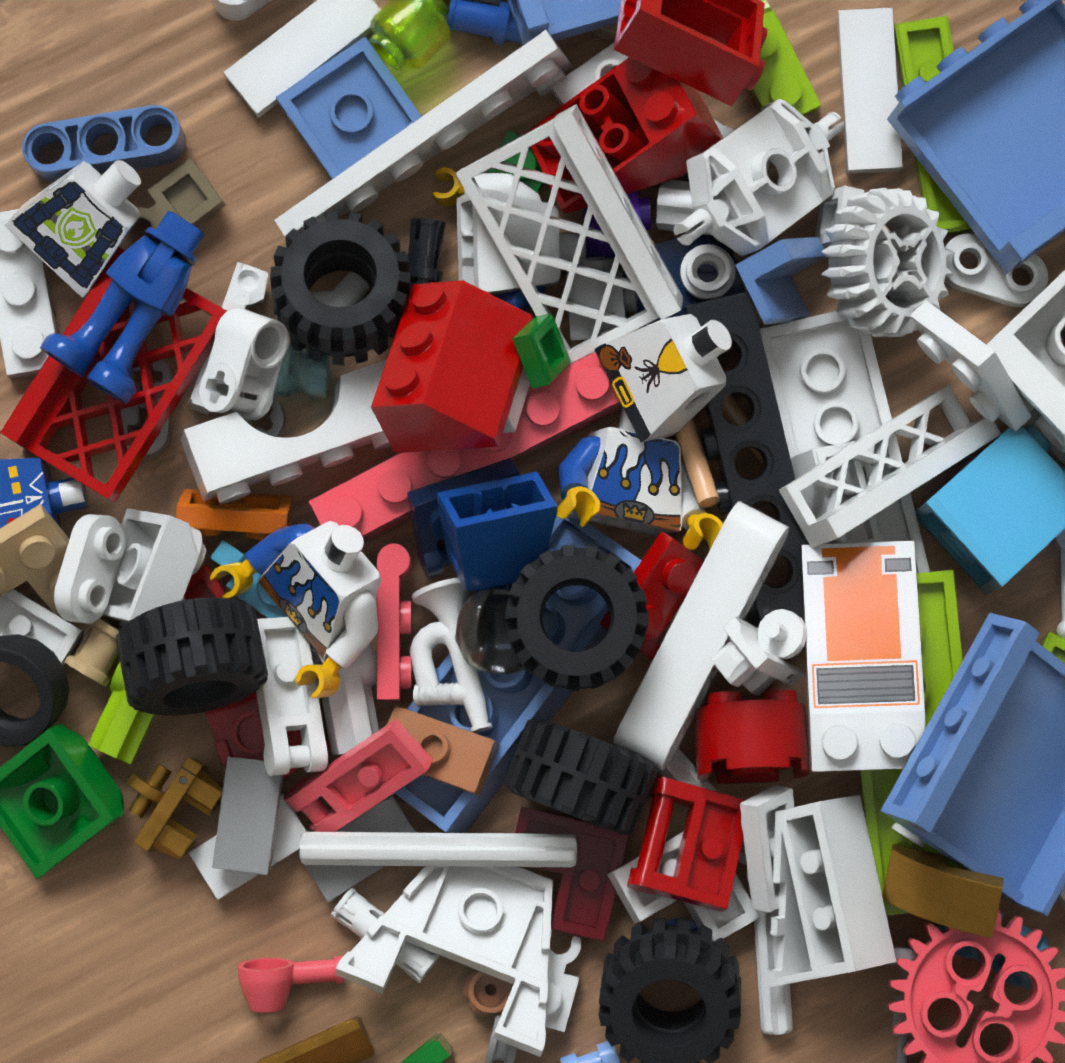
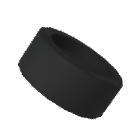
[0,634,70,747]

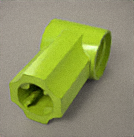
[88,662,156,765]

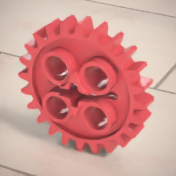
[887,910,1065,1063]

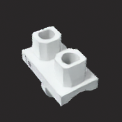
[711,609,807,696]

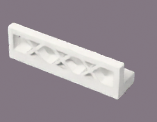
[779,385,1001,548]

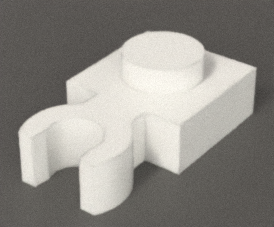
[545,929,581,1032]

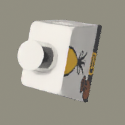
[594,314,732,443]

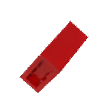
[614,0,768,106]

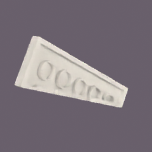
[274,30,573,236]

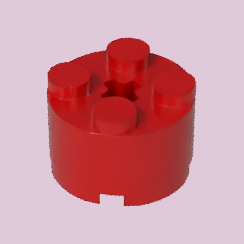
[694,690,809,784]

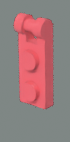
[377,543,412,702]
[283,718,433,832]

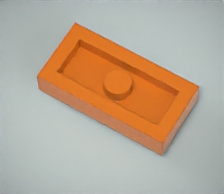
[176,488,293,540]

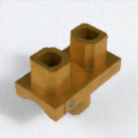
[127,757,223,860]

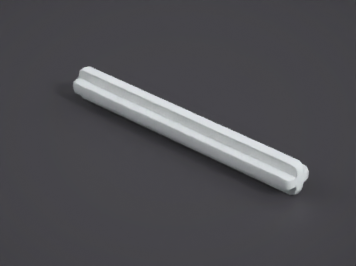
[299,832,577,867]

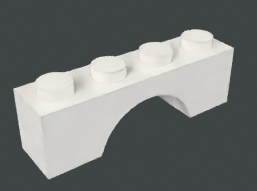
[180,360,391,504]

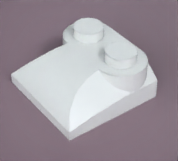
[102,508,206,623]

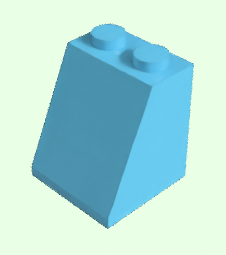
[915,425,1065,595]

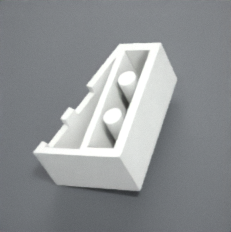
[768,795,897,988]

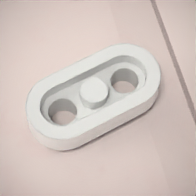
[944,234,1048,308]
[54,514,125,624]

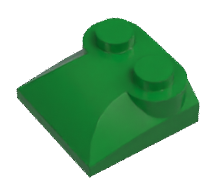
[0,723,124,879]

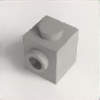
[567,257,638,340]

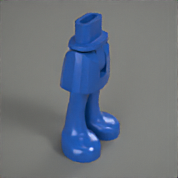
[39,210,205,404]

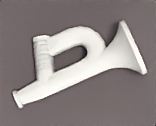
[410,577,493,733]

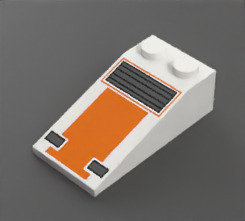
[801,541,926,772]

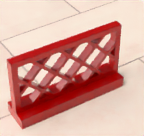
[0,247,227,503]

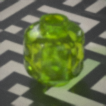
[369,0,450,70]

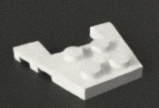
[336,866,553,1057]

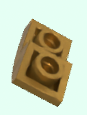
[882,845,1004,938]

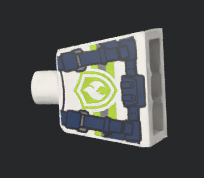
[4,160,141,298]

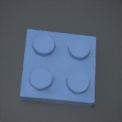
[276,36,422,180]

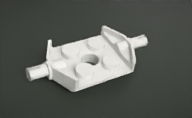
[674,99,845,257]

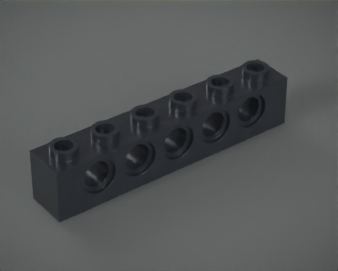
[682,292,810,628]

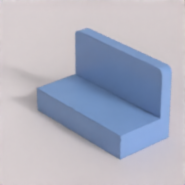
[735,237,826,325]

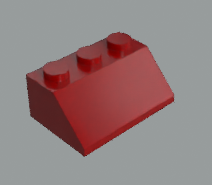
[371,280,534,453]

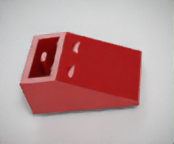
[524,57,723,214]

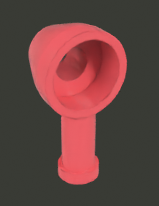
[238,956,344,1013]

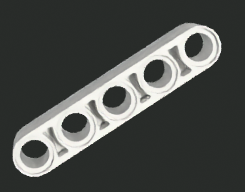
[613,501,789,770]

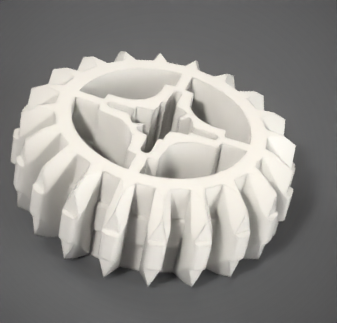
[820,188,953,337]

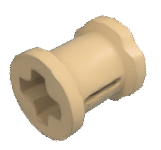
[64,619,119,687]

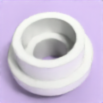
[680,244,735,300]

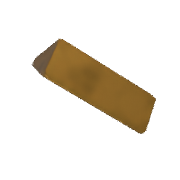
[256,1016,375,1063]

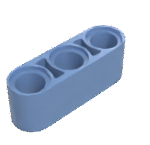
[22,105,186,183]

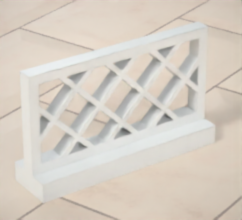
[456,104,683,365]

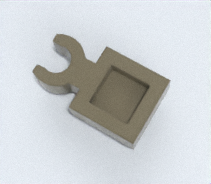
[132,158,226,230]

